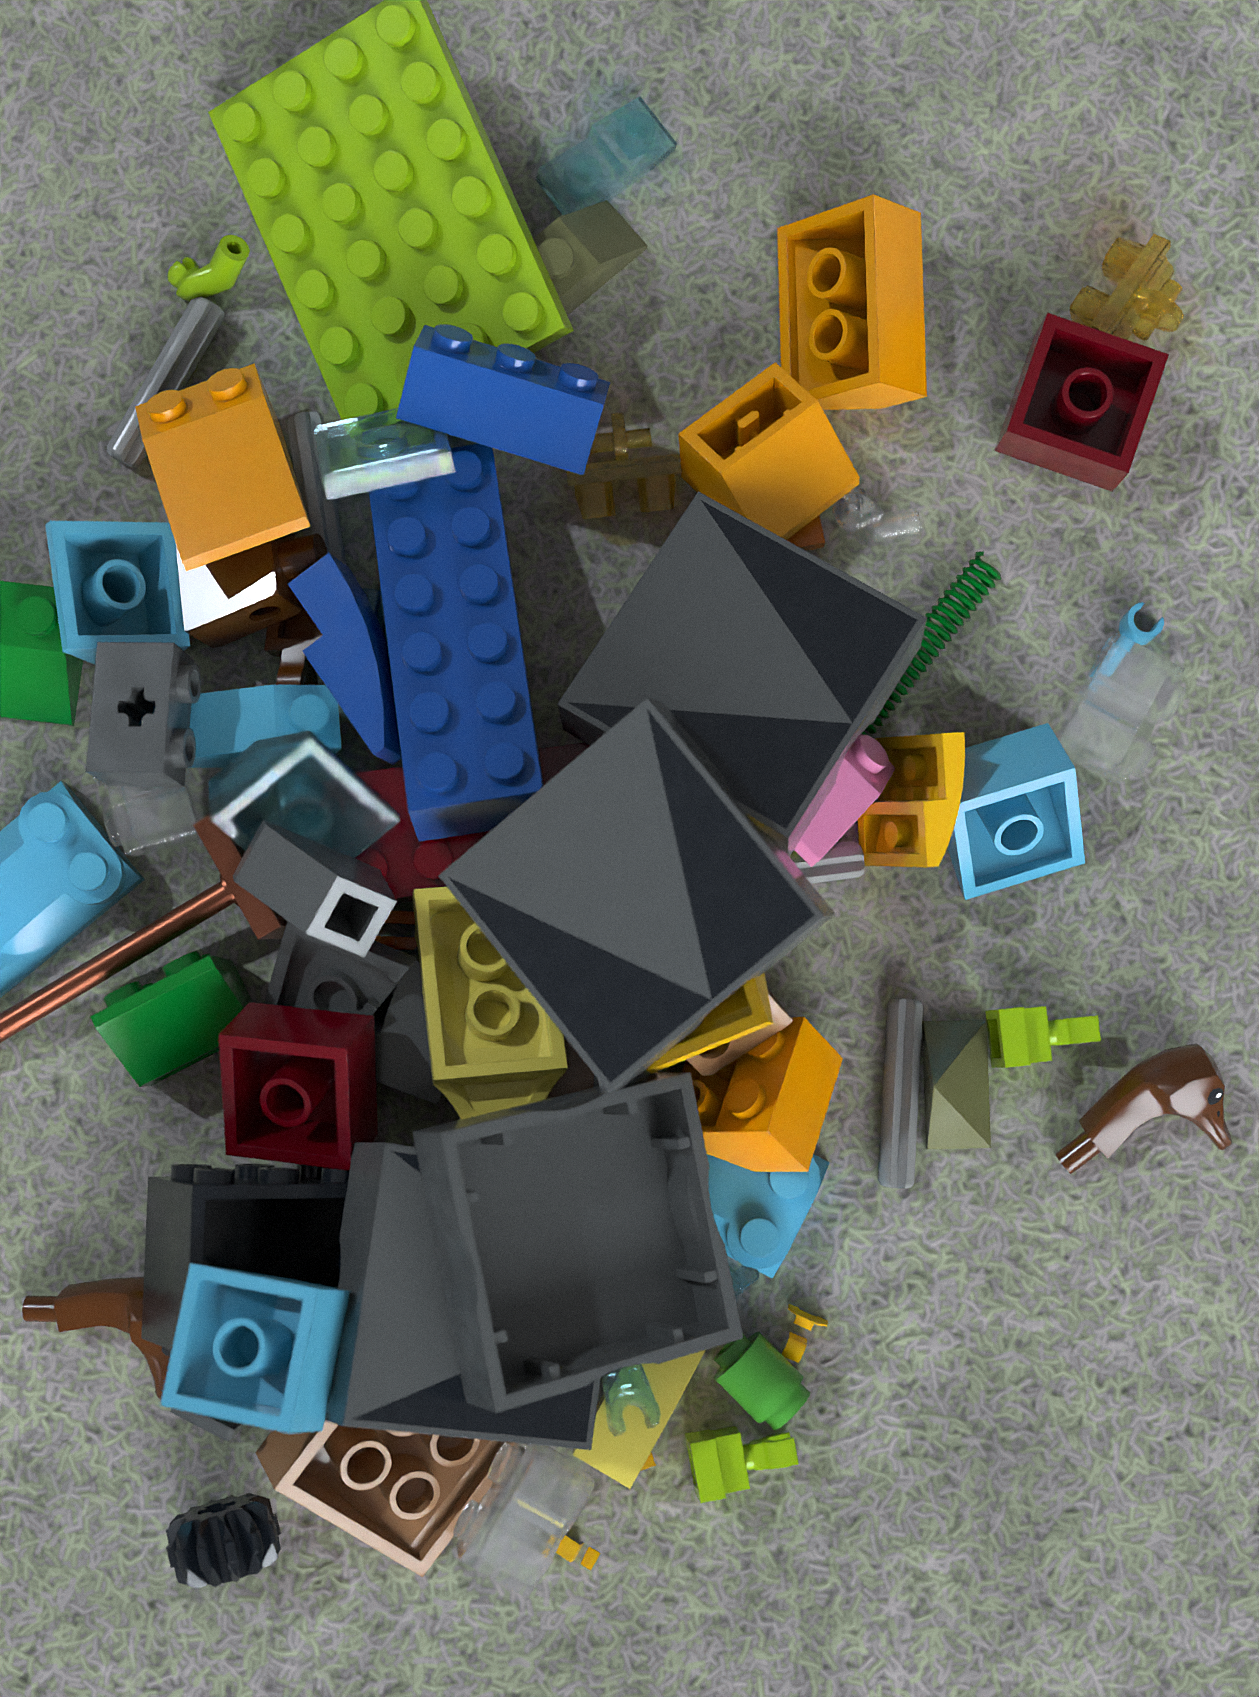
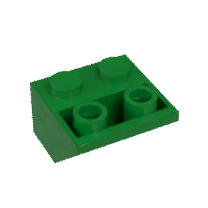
[90,951,253,1087]

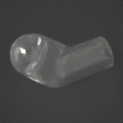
[832,485,922,547]

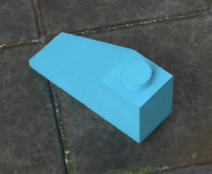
[140,684,341,768]

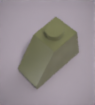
[533,200,647,316]

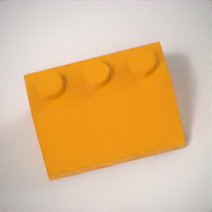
[777,194,927,410]

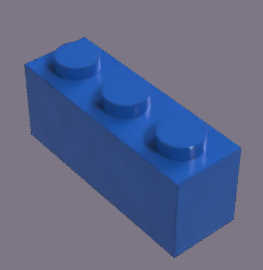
[396,324,610,475]

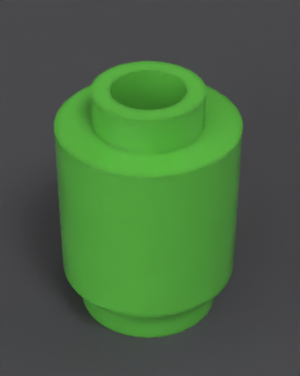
[714,1331,810,1430]

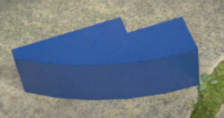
[288,553,402,765]

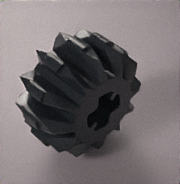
[166,1493,281,1589]

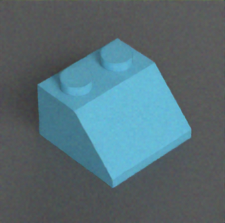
[45,521,190,665]
[947,723,1085,900]
[160,1263,350,1434]

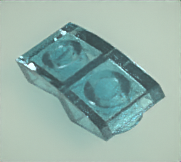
[535,96,677,215]

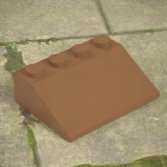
[255,1421,523,1577]

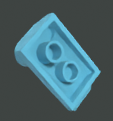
[0,781,145,998]
[707,1154,830,1278]

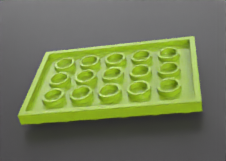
[208,0,574,448]

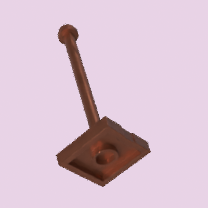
[0,811,287,1043]

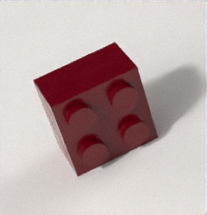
[994,312,1169,492]
[219,1002,378,1170]

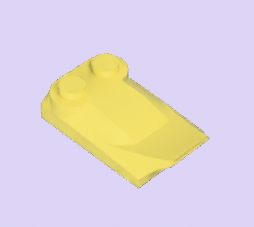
[412,887,568,1120]

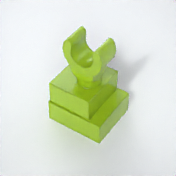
[985,1006,1101,1068]
[685,1426,799,1503]

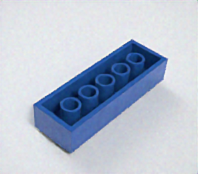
[365,444,544,842]

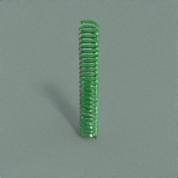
[861,551,1002,736]

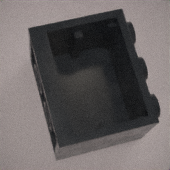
[141,1164,350,1350]

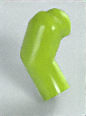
[167,235,250,301]

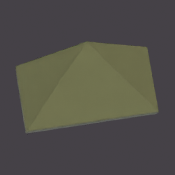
[922,1020,991,1149]

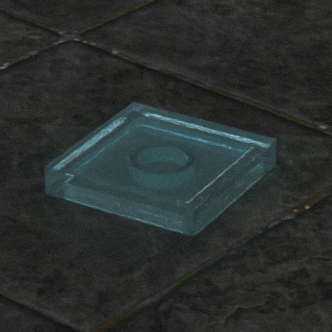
[314,408,456,500]

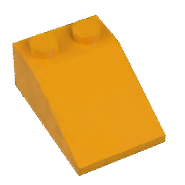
[135,363,310,571]

